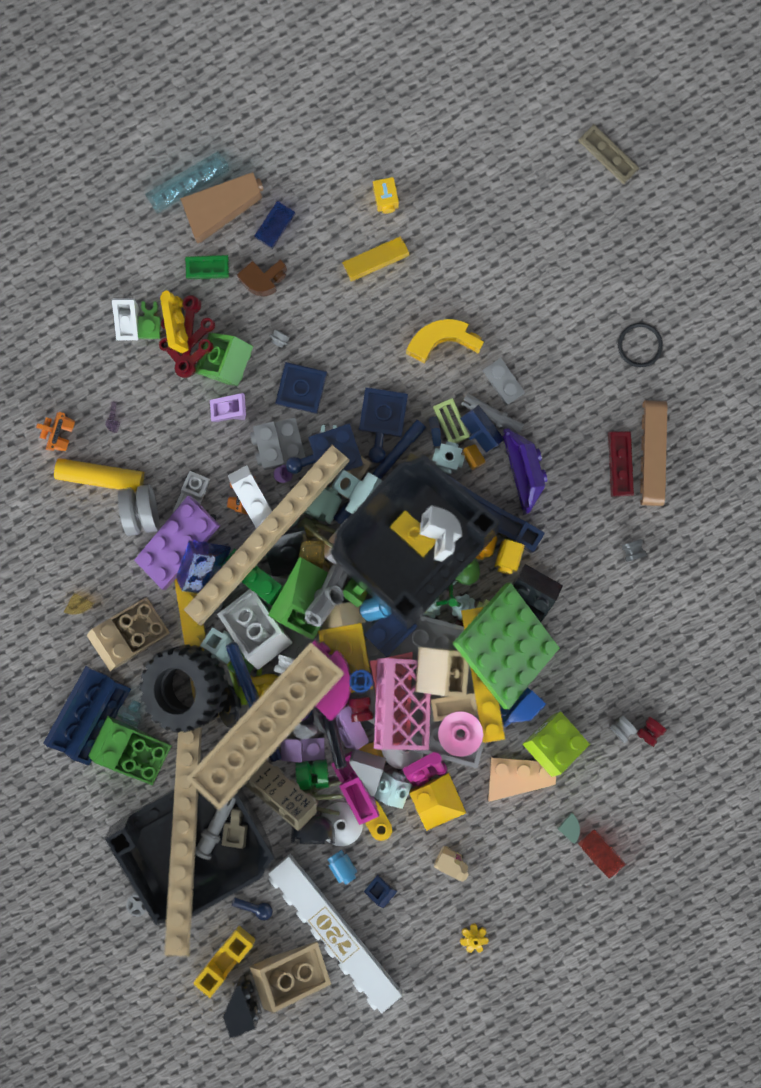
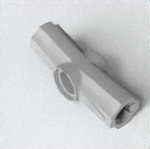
[305,564,349,627]

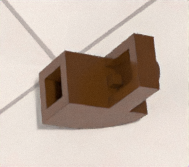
[237,259,287,296]

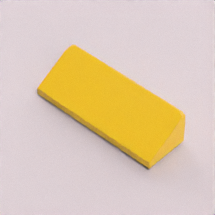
[342,237,409,282]

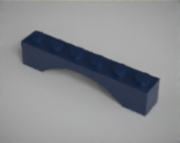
[447,474,545,553]

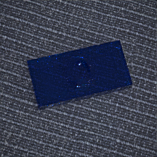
[254,201,296,249]

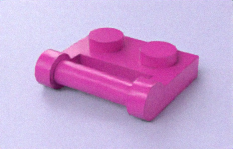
[402,752,447,787]

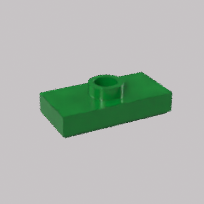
[185,255,229,280]

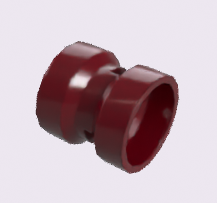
[348,697,373,722]
[636,716,667,747]

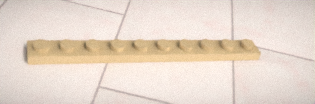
[184,445,350,626]
[164,727,202,956]

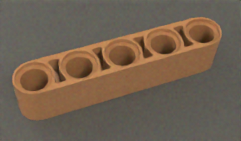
[640,400,667,506]

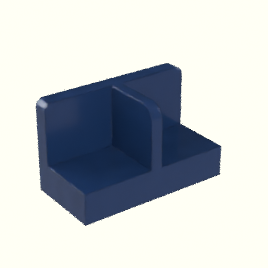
[460,405,504,453]

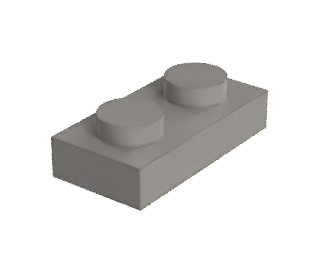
[483,358,525,406]

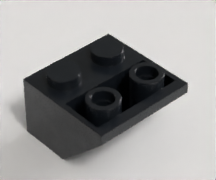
[512,564,563,623]
[223,974,262,1039]

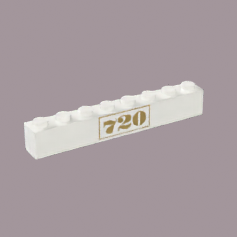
[268,854,402,1014]

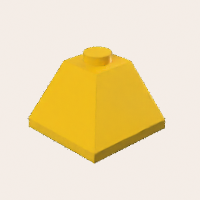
[409,773,466,831]

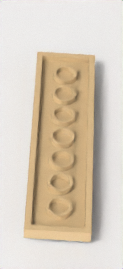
[186,643,345,810]

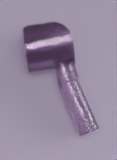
[105,401,120,433]

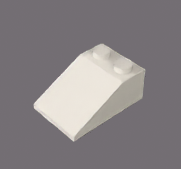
[217,589,293,670]

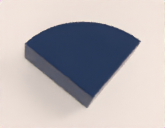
[429,416,442,447]

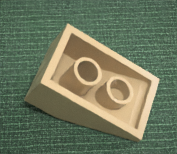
[250,942,331,1013]

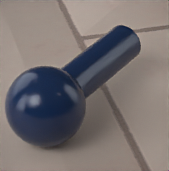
[232,897,273,921]

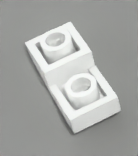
[173,471,210,513]

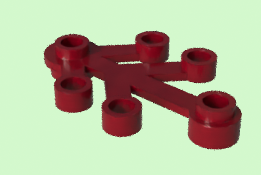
[159,295,215,378]

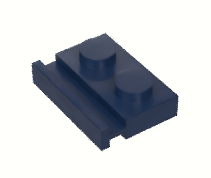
[364,614,418,658]

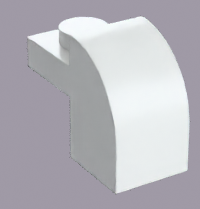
[420,506,462,561]

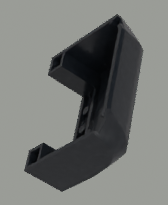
[330,454,500,629]
[104,788,274,926]

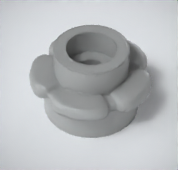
[269,329,290,348]

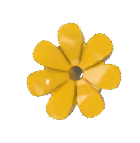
[460,923,489,953]

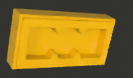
[390,511,436,557]

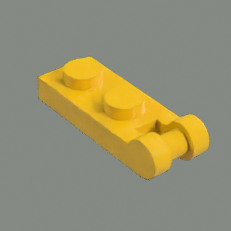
[160,290,189,353]

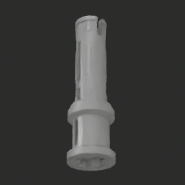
[195,797,236,860]

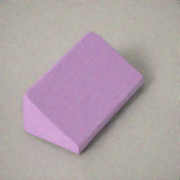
[335,705,369,750]

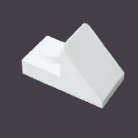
[112,298,139,340]

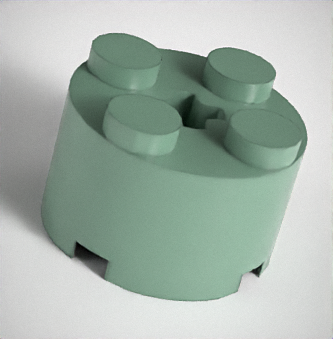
[303,486,342,524]

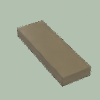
[578,124,639,184]

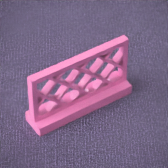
[374,658,431,750]

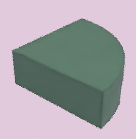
[557,812,580,844]

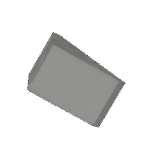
[349,750,386,797]

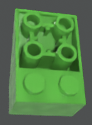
[268,557,328,640]
[88,716,171,785]

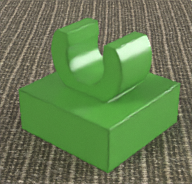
[343,577,368,607]

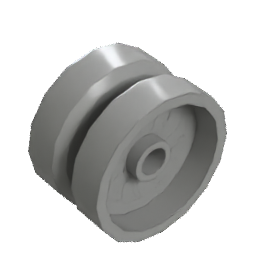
[118,484,160,536]

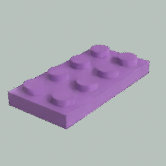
[134,496,220,590]

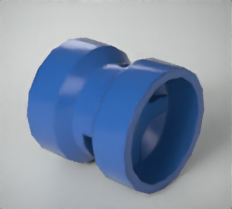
[349,670,373,693]

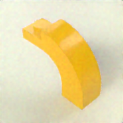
[406,319,484,364]

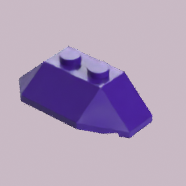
[502,428,548,515]

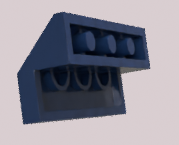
[43,666,131,766]

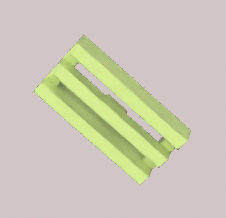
[433,398,470,443]

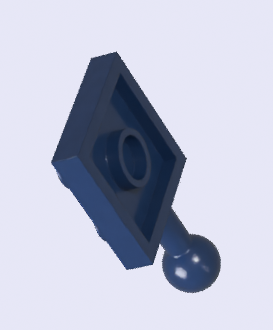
[359,387,408,463]
[286,423,364,474]

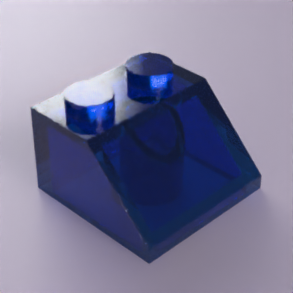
[176,540,231,593]

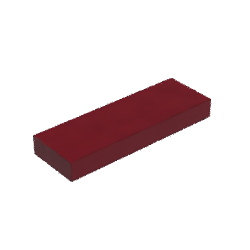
[608,431,634,497]

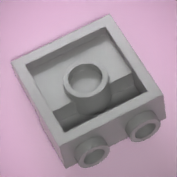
[250,418,305,470]

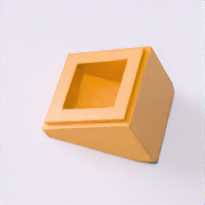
[462,444,486,470]

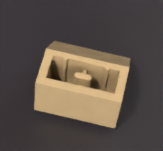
[415,647,469,697]

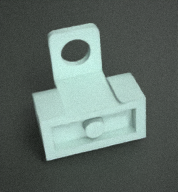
[332,470,383,513]

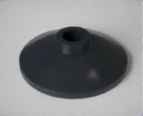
[219,684,242,728]

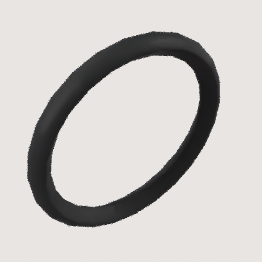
[618,323,663,367]

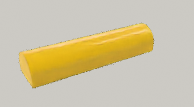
[54,458,145,492]

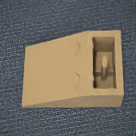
[87,597,170,672]

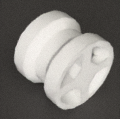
[273,654,295,674]

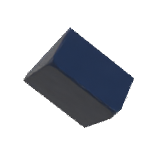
[364,875,398,908]

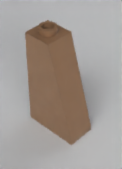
[180,172,264,244]

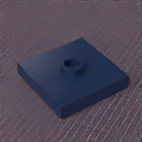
[275,362,327,414]

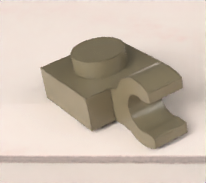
[222,807,248,849]

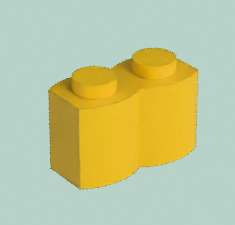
[494,539,525,575]

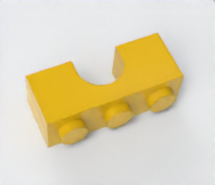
[193,925,256,998]

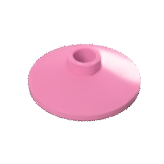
[438,711,483,757]

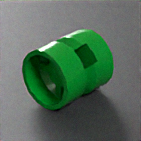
[296,759,329,790]

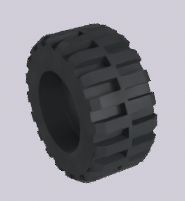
[139,645,228,733]

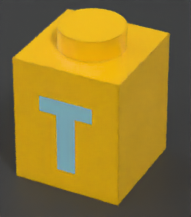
[373,177,399,214]

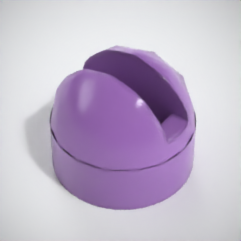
[273,465,293,483]

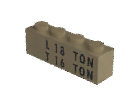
[244,759,317,831]

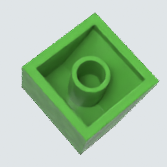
[195,332,253,386]

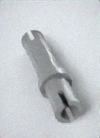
[461,393,524,435]

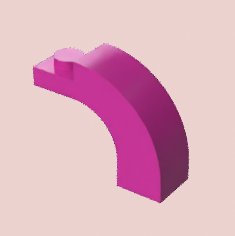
[312,641,352,721]

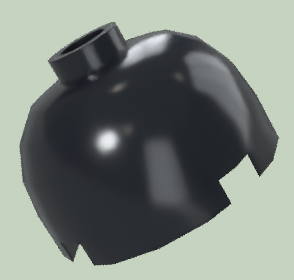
[291,811,335,844]

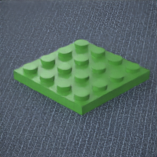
[453,583,560,709]

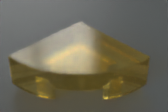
[64,593,94,615]

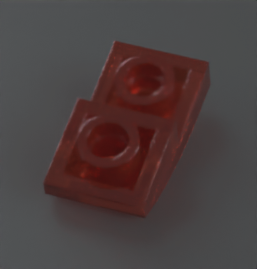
[578,829,626,879]

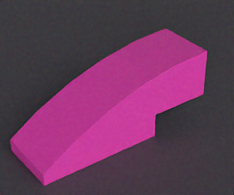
[331,751,379,825]

